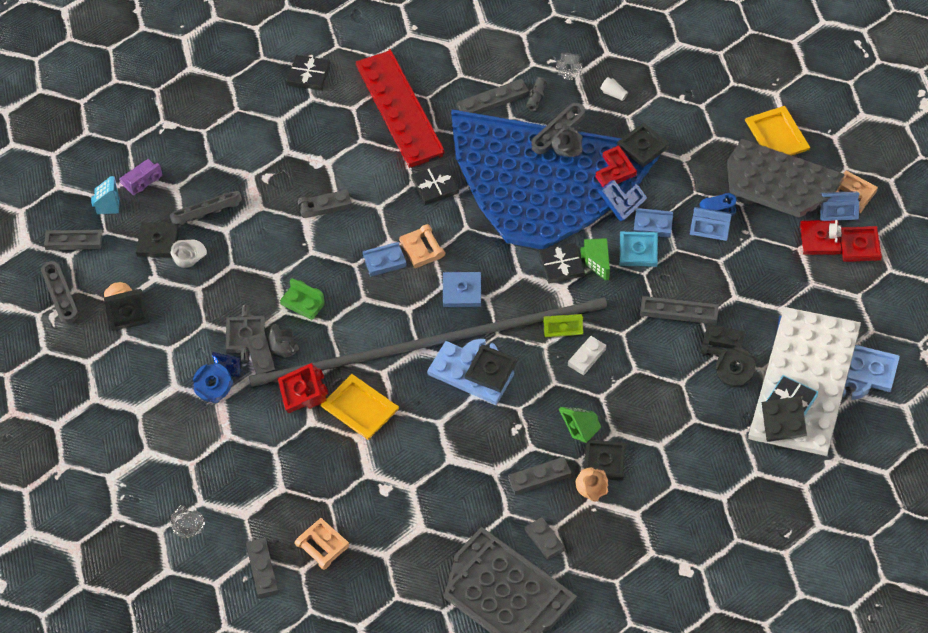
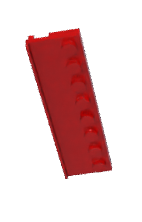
[356,49,444,168]

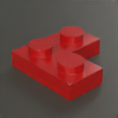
[595,146,637,187]

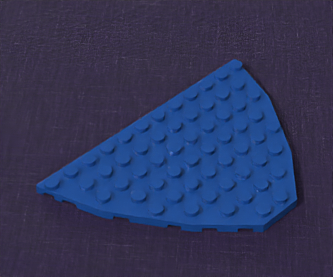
[451,109,661,249]

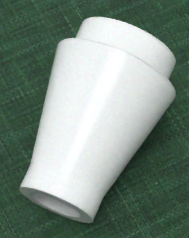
[601,77,628,101]

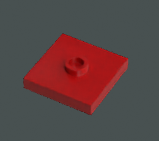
[800,220,841,255]
[840,226,882,262]

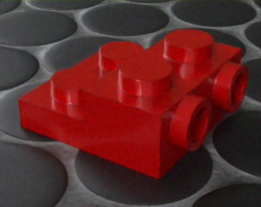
[278,363,328,413]

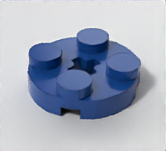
[193,363,233,403]

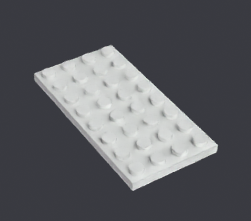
[749,307,861,456]

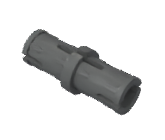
[526,77,547,112]

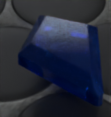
[212,352,240,377]

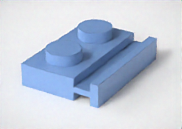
[820,191,860,221]
[690,207,732,241]
[634,208,673,238]
[363,242,407,277]

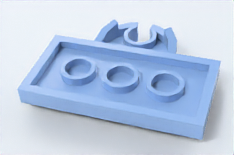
[427,339,514,405]
[842,345,900,400]

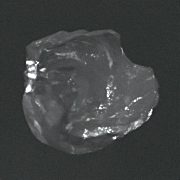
[171,505,205,538]

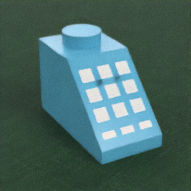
[91,176,120,214]

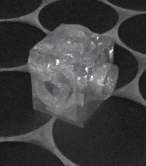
[556,52,583,80]

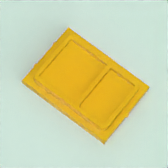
[745,106,810,156]
[321,374,399,440]

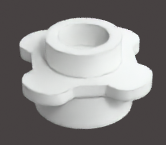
[829,220,841,242]

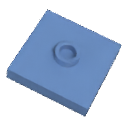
[443,272,481,307]

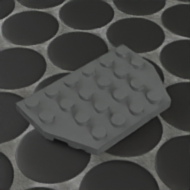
[727,139,845,218]
[444,527,577,633]

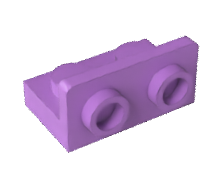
[119,159,162,196]

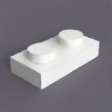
[568,336,606,375]

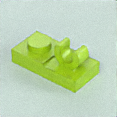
[543,314,583,337]

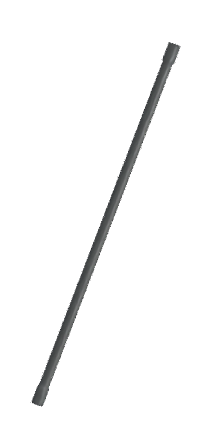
[249,297,607,387]

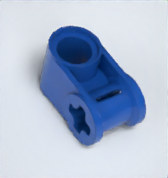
[699,193,737,217]

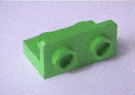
[280,278,325,320]

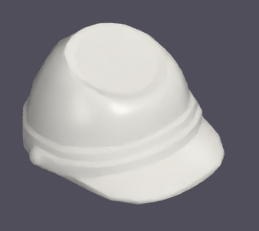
[171,240,207,268]

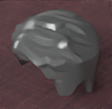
[552,125,583,157]
[267,324,299,357]

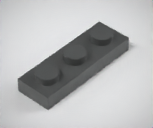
[44,230,103,250]
[508,457,571,495]
[245,538,279,599]

